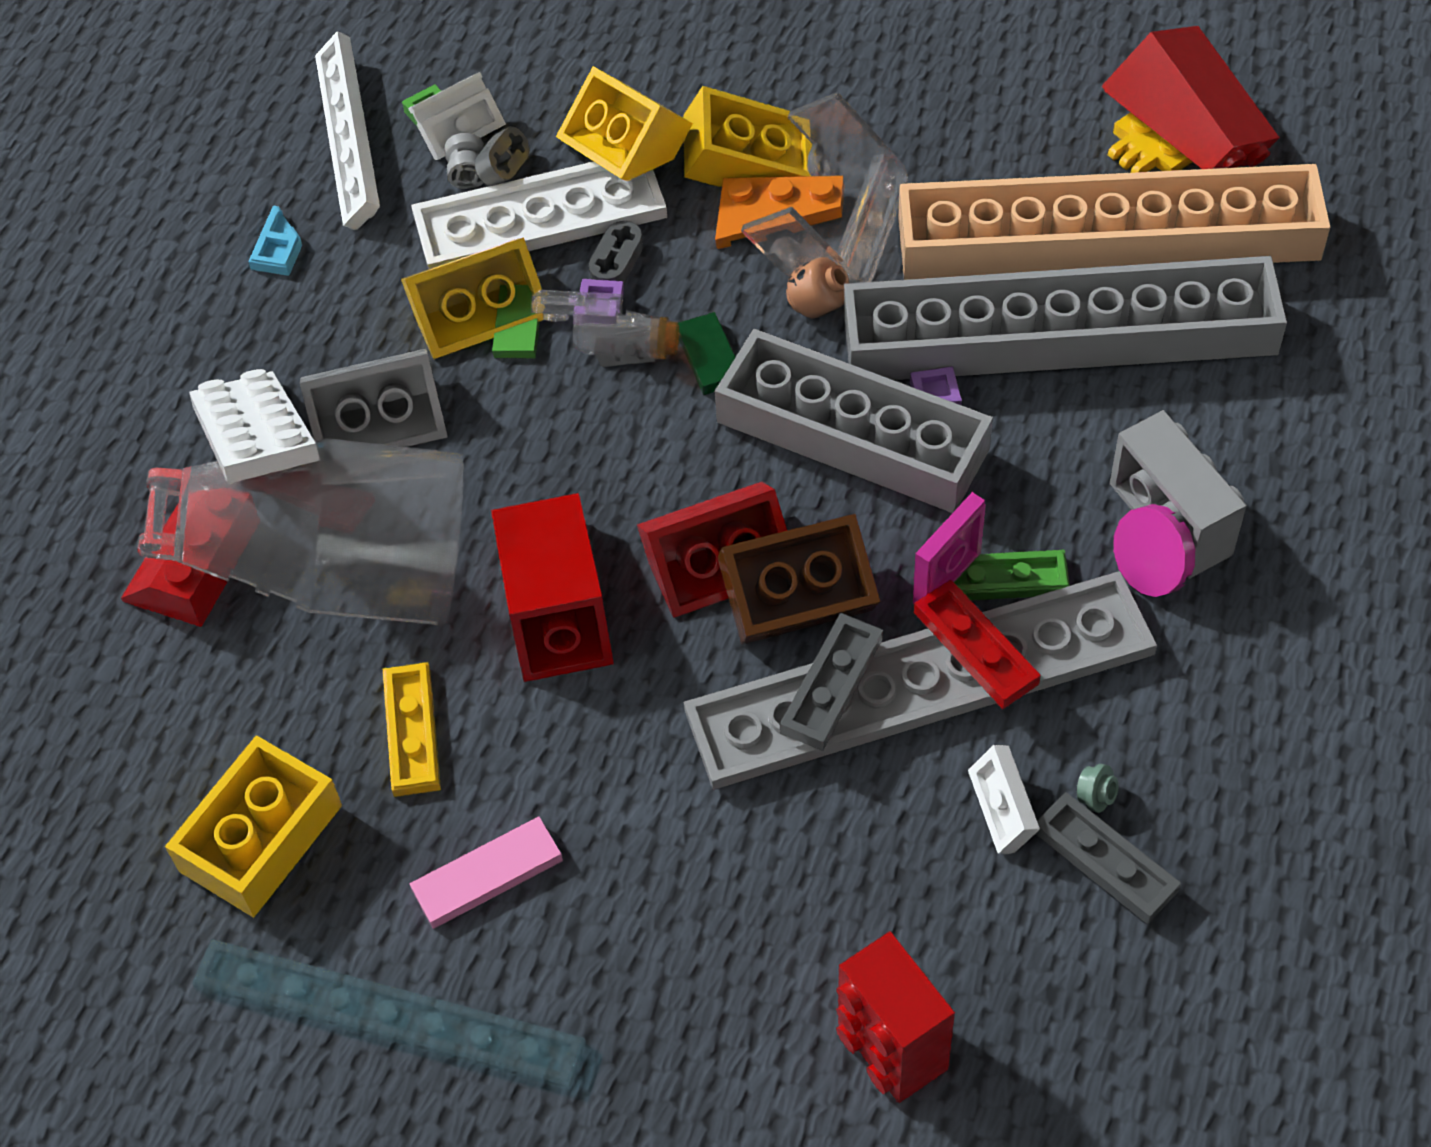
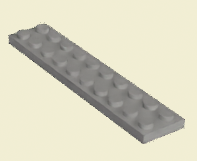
[684,571,1157,790]

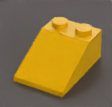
[683,86,814,187]

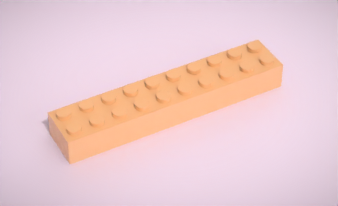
[898,164,1330,280]

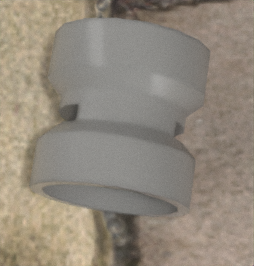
[445,133,484,189]

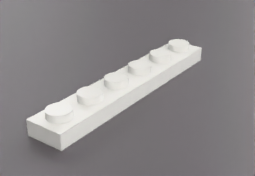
[315,31,380,230]

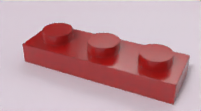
[914,579,1041,709]

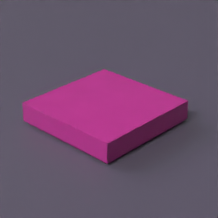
[913,492,986,604]

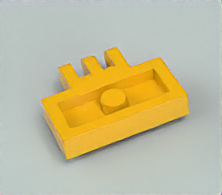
[1107,112,1192,173]

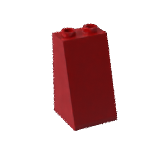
[1102,26,1280,169]
[491,493,614,682]

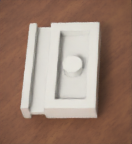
[408,72,506,160]

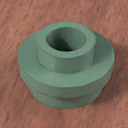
[1077,764,1119,813]

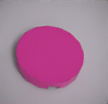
[1114,504,1195,597]

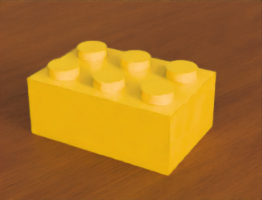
[165,735,342,918]

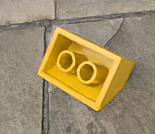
[556,66,693,181]
[401,237,552,359]

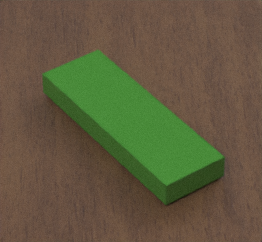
[954,550,1070,600]

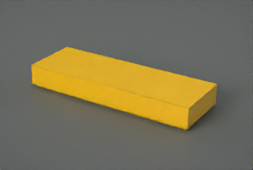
[383,662,441,797]

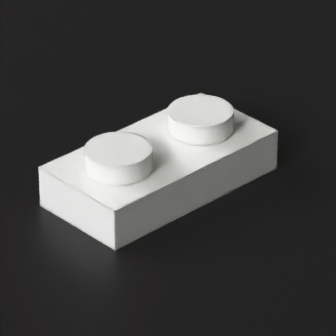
[968,745,1040,854]

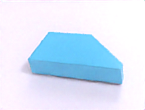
[248,206,302,276]

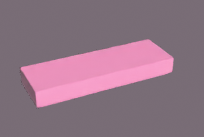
[409,817,563,929]

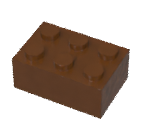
[718,514,880,645]

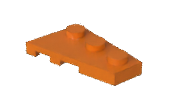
[715,176,845,249]

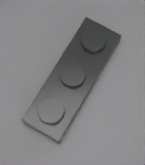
[780,613,883,751]
[1035,792,1181,925]

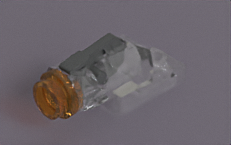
[531,290,679,367]

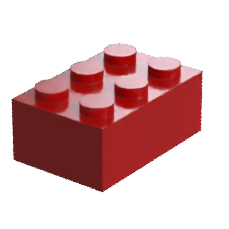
[836,931,955,1103]

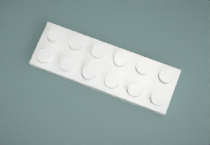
[411,162,667,269]
[189,369,320,484]

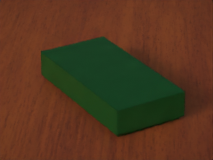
[675,312,735,395]

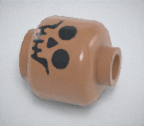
[786,257,849,319]

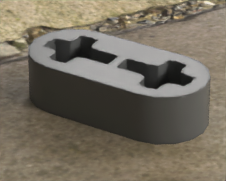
[475,126,530,186]
[589,221,643,284]

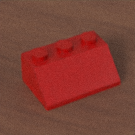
[121,481,262,627]
[637,482,787,618]

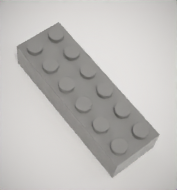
[715,329,993,513]

